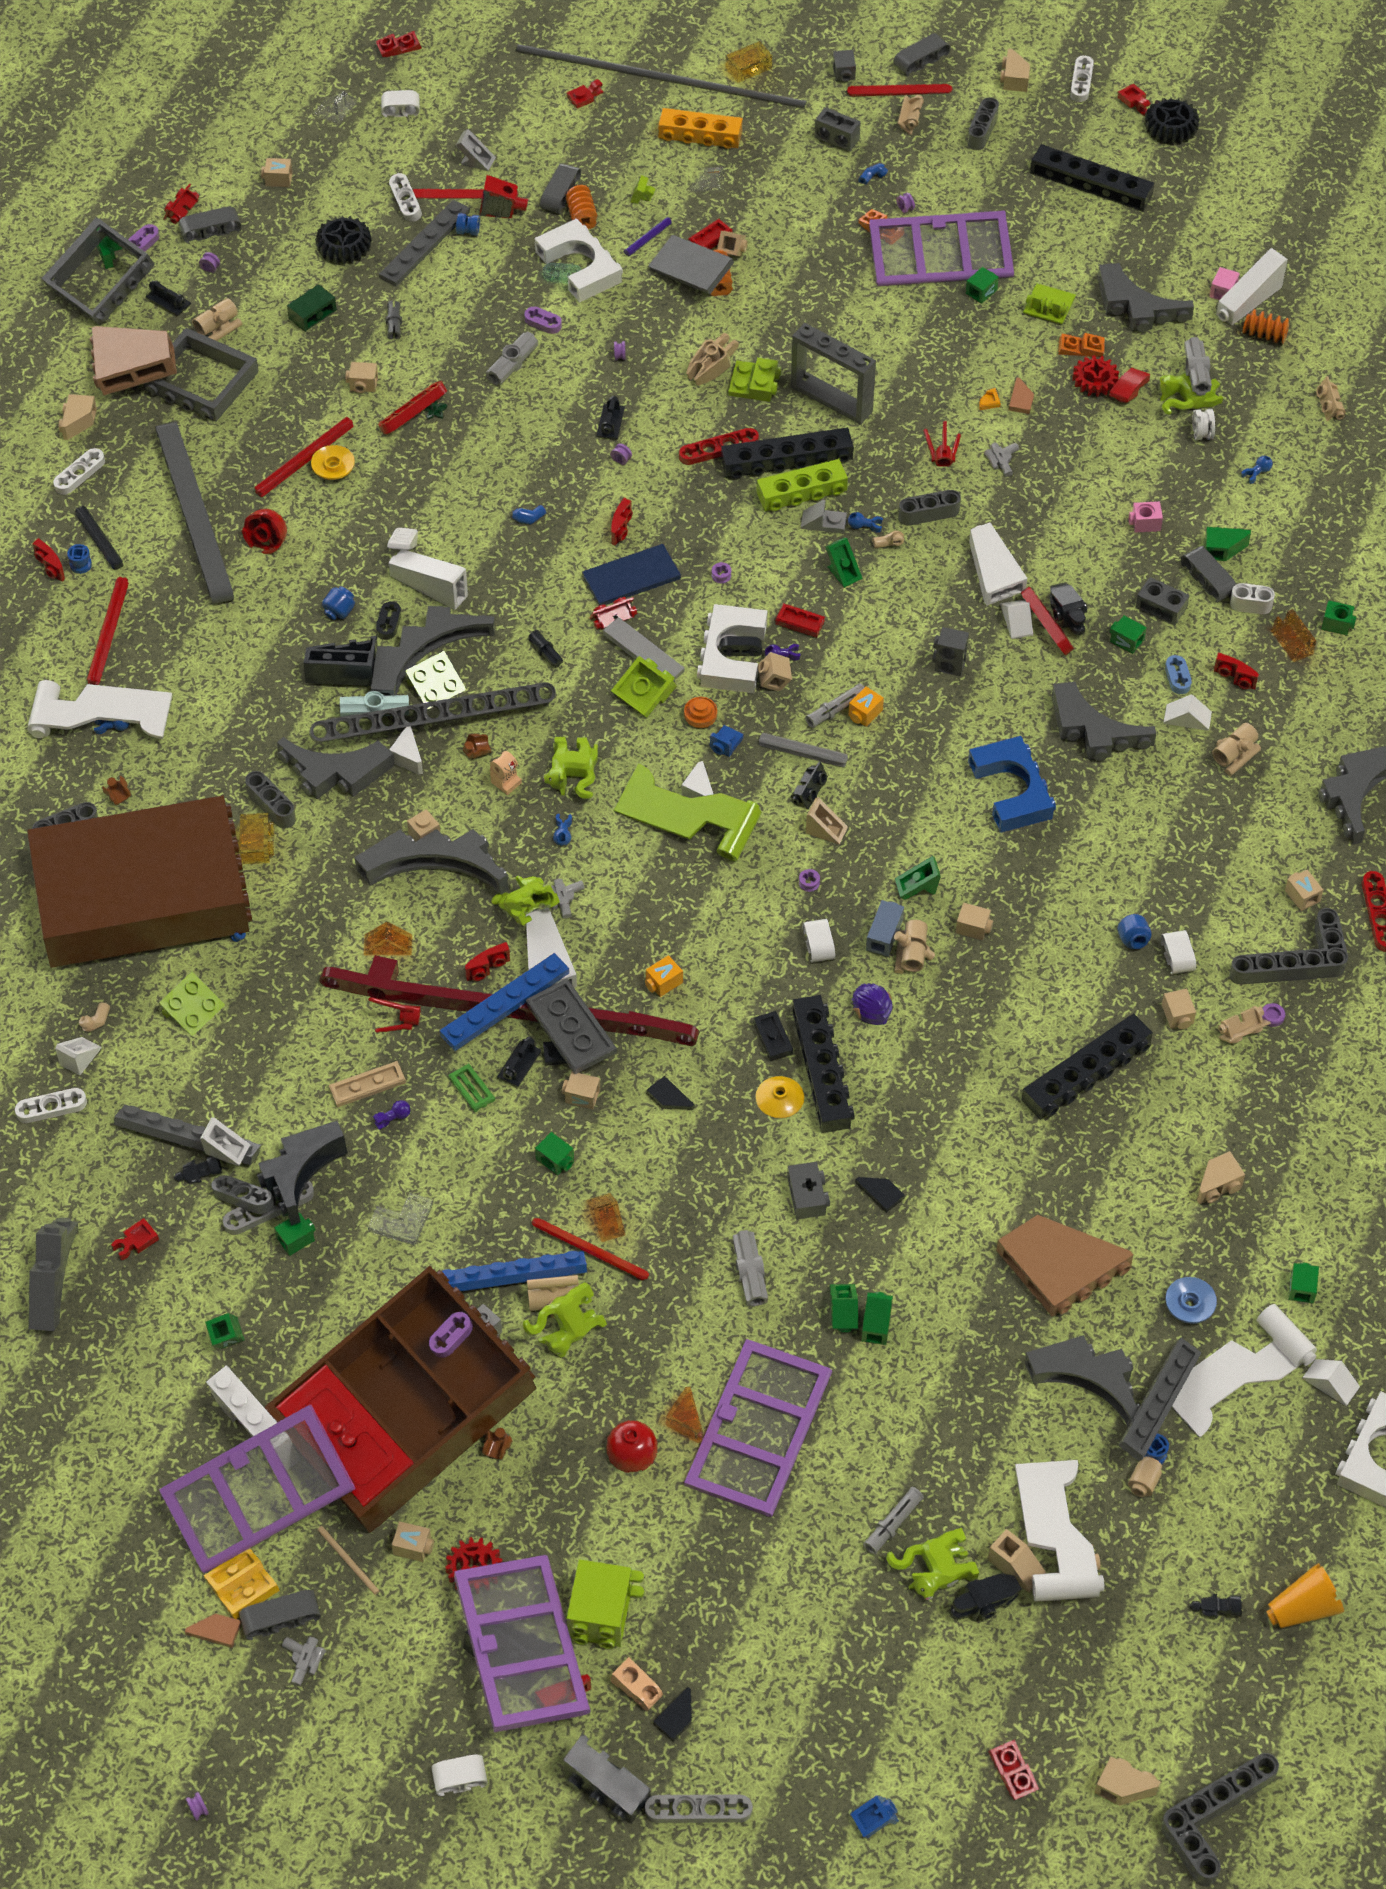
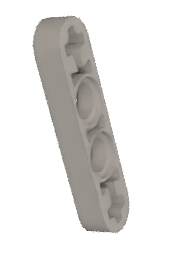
[223,1181,314,1235]
[645,1794,753,1823]

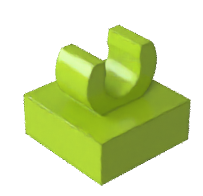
[630,175,655,204]

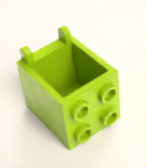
[567,1559,644,1649]

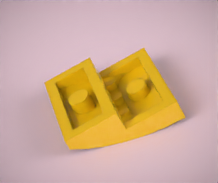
[204,1548,280,1619]

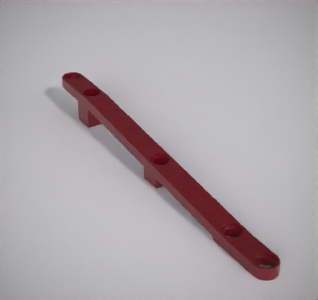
[319,955,700,1047]

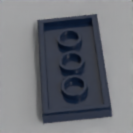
[582,544,681,606]

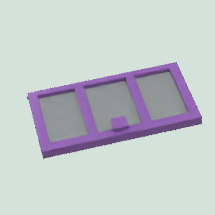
[869,211,1014,286]
[684,1339,832,1517]
[159,1405,355,1574]
[454,1555,591,1732]

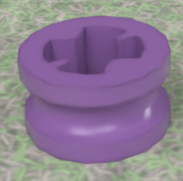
[896,192,915,214]
[199,252,220,273]
[614,341,625,361]
[610,443,632,465]
[712,562,732,583]
[799,869,820,892]
[186,1792,209,1821]

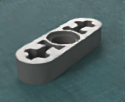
[211,1175,275,1214]

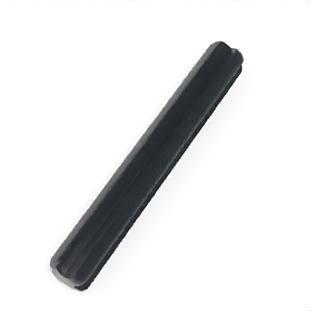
[75,505,124,570]

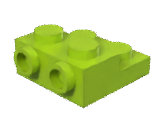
[728,357,782,402]
[611,656,677,718]

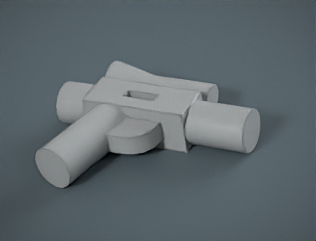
[984,443,1019,477]
[551,879,585,919]
[282,1637,326,1687]

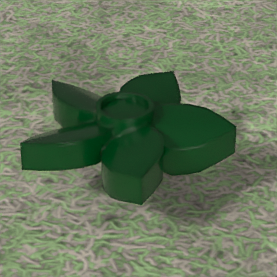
[423,401,448,420]

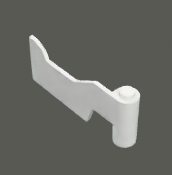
[27,680,172,739]
[1172,1304,1317,1438]
[1015,1460,1104,1602]

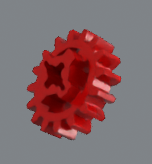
[1072,355,1119,397]
[445,1537,503,1595]

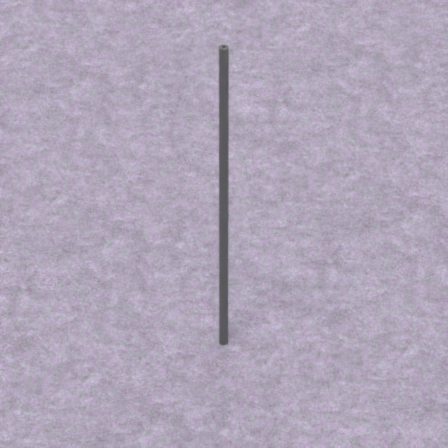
[517,44,806,108]

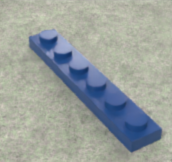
[440,953,570,1051]
[442,1251,587,1291]

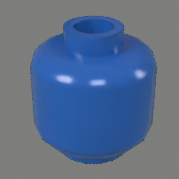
[322,586,355,620]
[1117,914,1152,949]

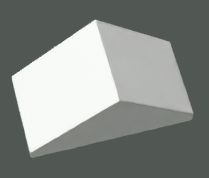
[1000,600,1033,639]
[1163,694,1212,731]
[390,726,423,775]
[682,761,713,798]
[55,1037,101,1075]
[200,1117,250,1166]
[1302,1359,1360,1406]

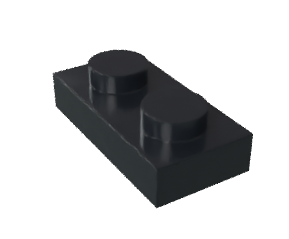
[753,1011,793,1061]

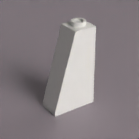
[1216,248,1287,325]
[969,523,1027,606]
[389,550,468,610]
[526,907,577,989]

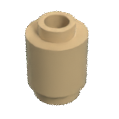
[1128,1457,1162,1497]

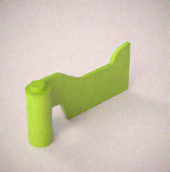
[614,764,762,862]

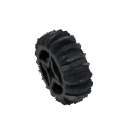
[1144,97,1199,145]
[315,215,372,266]

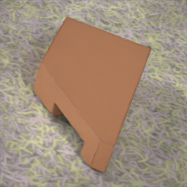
[1009,377,1034,414]
[185,1614,241,1648]

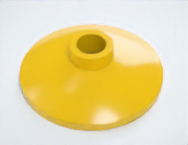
[311,445,355,480]
[756,1076,804,1118]

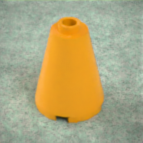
[1266,1563,1344,1628]

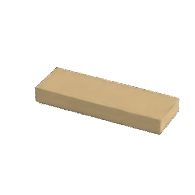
[329,1061,406,1108]

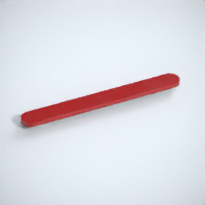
[847,84,953,96]
[413,189,518,199]
[532,1218,649,1281]

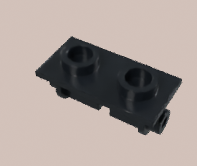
[146,280,191,316]
[596,396,625,440]
[791,761,828,810]
[497,1037,542,1087]

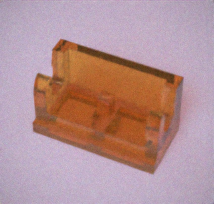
[1271,609,1317,662]

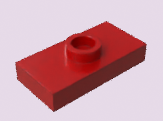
[688,219,733,249]
[775,603,825,638]

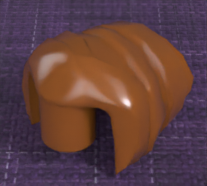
[463,733,492,759]
[102,776,131,805]
[482,1428,513,1460]

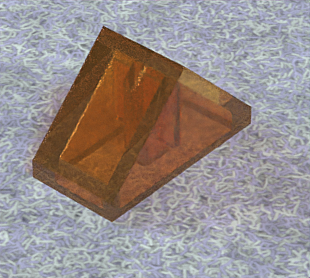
[364,921,413,956]
[586,1193,625,1242]
[666,1386,703,1443]

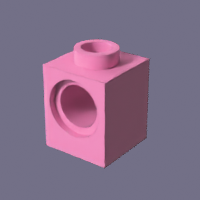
[1209,267,1240,300]
[1129,501,1163,532]

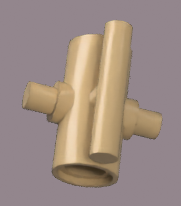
[192,298,242,341]
[1212,723,1261,776]
[894,920,935,974]
[527,1275,579,1318]

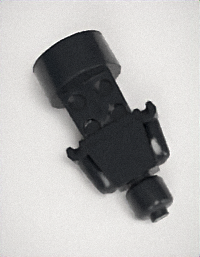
[174,1156,223,1184]
[1190,1594,1242,1619]

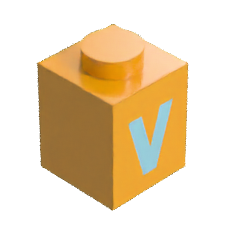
[848,686,884,727]
[645,955,683,997]

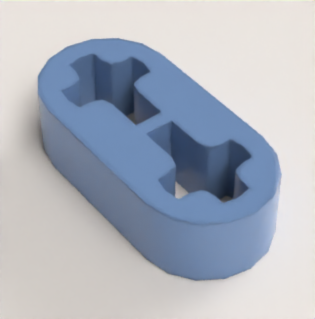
[1165,655,1192,694]

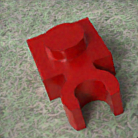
[111,1218,159,1260]

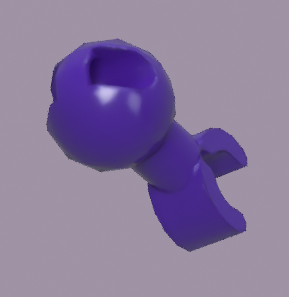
[764,644,801,661]
[373,1100,410,1130]

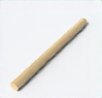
[317,1526,380,1595]

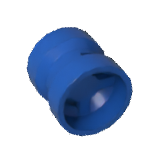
[456,213,480,236]
[67,544,92,574]
[1142,1433,1169,1465]

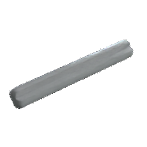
[759,733,848,767]

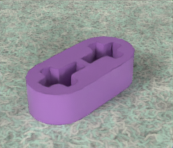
[128,224,159,255]
[525,307,562,334]
[429,1312,473,1358]

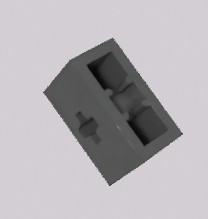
[787,1162,830,1220]

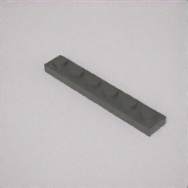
[379,199,470,287]
[114,1105,261,1165]
[1118,1338,1202,1461]

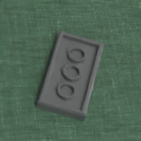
[648,235,734,294]
[526,978,617,1074]

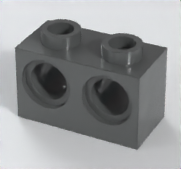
[815,107,861,152]
[1135,577,1190,625]
[932,627,969,676]

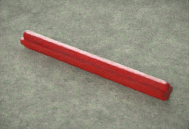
[254,417,354,497]
[87,577,129,685]

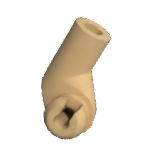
[872,530,904,549]

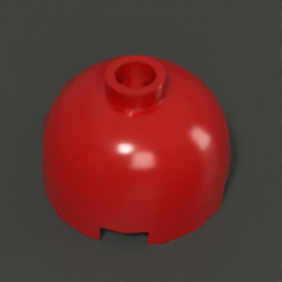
[242,509,287,554]
[606,1420,658,1473]

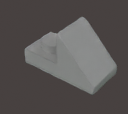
[456,129,496,171]
[800,500,847,533]

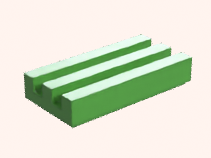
[448,1063,495,1112]

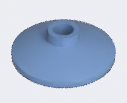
[1165,1277,1217,1323]

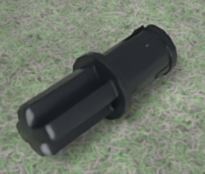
[528,630,563,668]

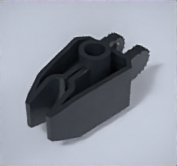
[1050,583,1087,636]
[949,1573,1022,1621]

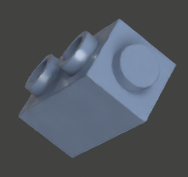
[866,900,904,957]

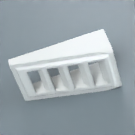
[388,528,418,550]

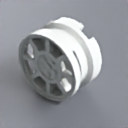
[1192,409,1215,440]

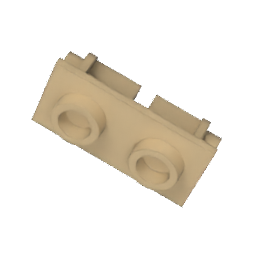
[898,95,924,135]
[1316,376,1346,421]
[1218,1006,1271,1043]

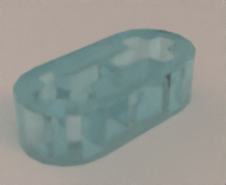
[543,263,582,284]

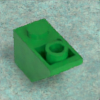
[1204,527,1251,561]
[861,1292,893,1345]

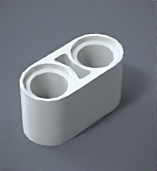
[381,90,420,117]
[1230,583,1275,614]
[803,919,835,963]
[1161,930,1196,974]
[432,1755,488,1796]

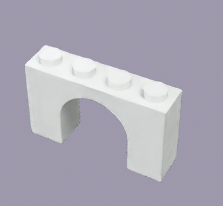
[535,219,623,302]
[697,604,767,693]
[206,1365,301,1471]
[1335,1392,1386,1508]

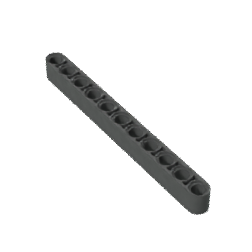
[155,421,234,605]
[309,682,556,743]

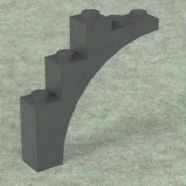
[371,606,495,696]
[354,829,509,895]

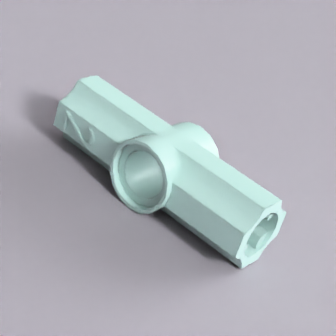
[340,691,409,717]

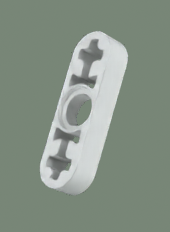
[1071,56,1094,102]
[389,173,422,222]
[53,448,105,495]
[15,1088,87,1123]

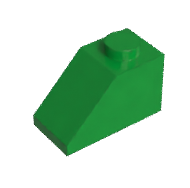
[830,1284,858,1332]

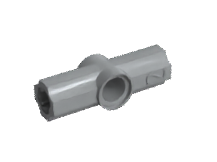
[486,331,538,386]
[1184,337,1212,395]
[733,1230,768,1307]

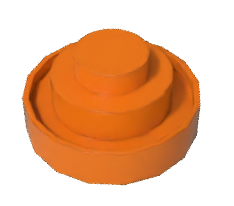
[684,697,718,728]

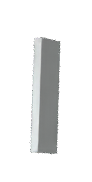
[603,617,685,681]

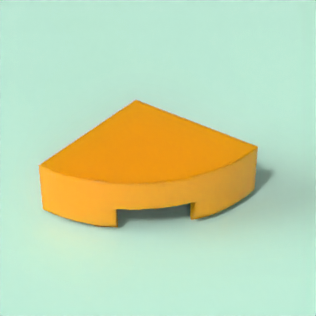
[979,388,1001,410]

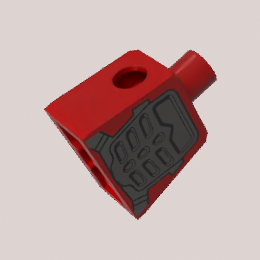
[479,175,528,219]

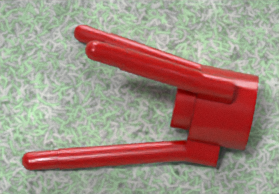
[923,421,961,467]
[368,997,421,1033]

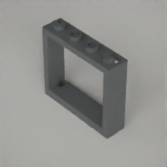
[41,217,155,325]
[791,323,876,425]
[144,328,259,422]

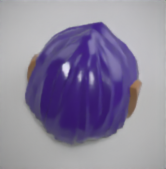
[851,983,893,1025]

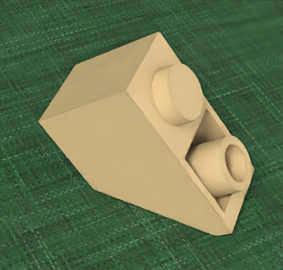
[1000,48,1030,92]
[59,394,97,440]
[1197,1151,1245,1204]
[988,1529,1046,1593]
[1095,1757,1161,1806]

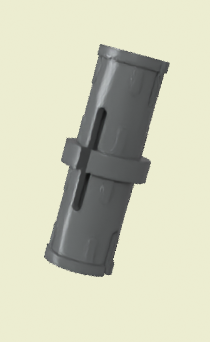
[386,301,402,339]

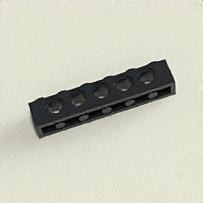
[1030,144,1155,212]
[721,427,854,479]
[792,995,855,1133]
[1021,1013,1153,1120]

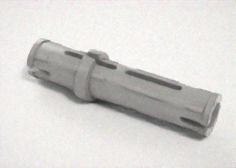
[805,683,864,728]
[863,1487,924,1555]

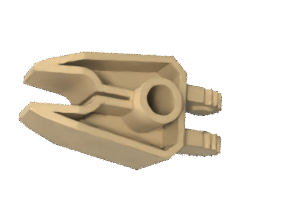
[687,333,739,386]

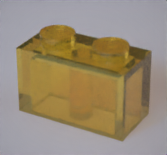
[726,41,772,83]
[240,813,275,865]

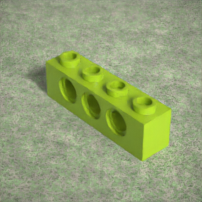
[756,459,848,511]

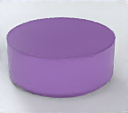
[1262,1003,1285,1027]

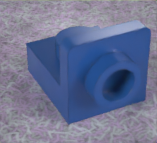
[710,725,744,757]
[850,1795,899,1838]

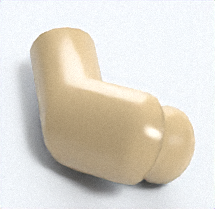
[79,1003,110,1032]

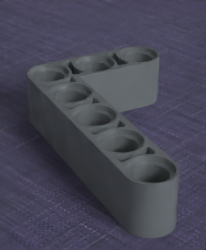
[1229,908,1348,985]
[1161,1753,1279,1886]

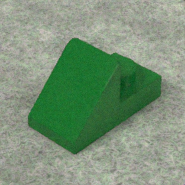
[97,228,123,269]
[825,538,863,588]
[895,856,941,900]

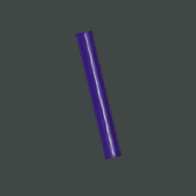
[624,217,672,257]

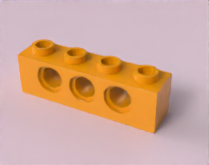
[658,108,743,149]

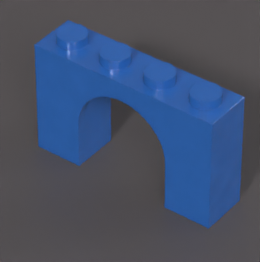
[968,736,1056,833]

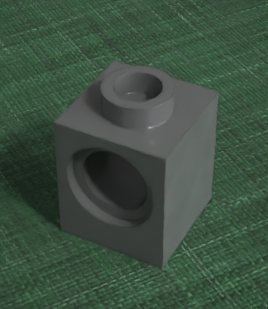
[833,50,856,82]

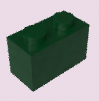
[287,284,337,332]

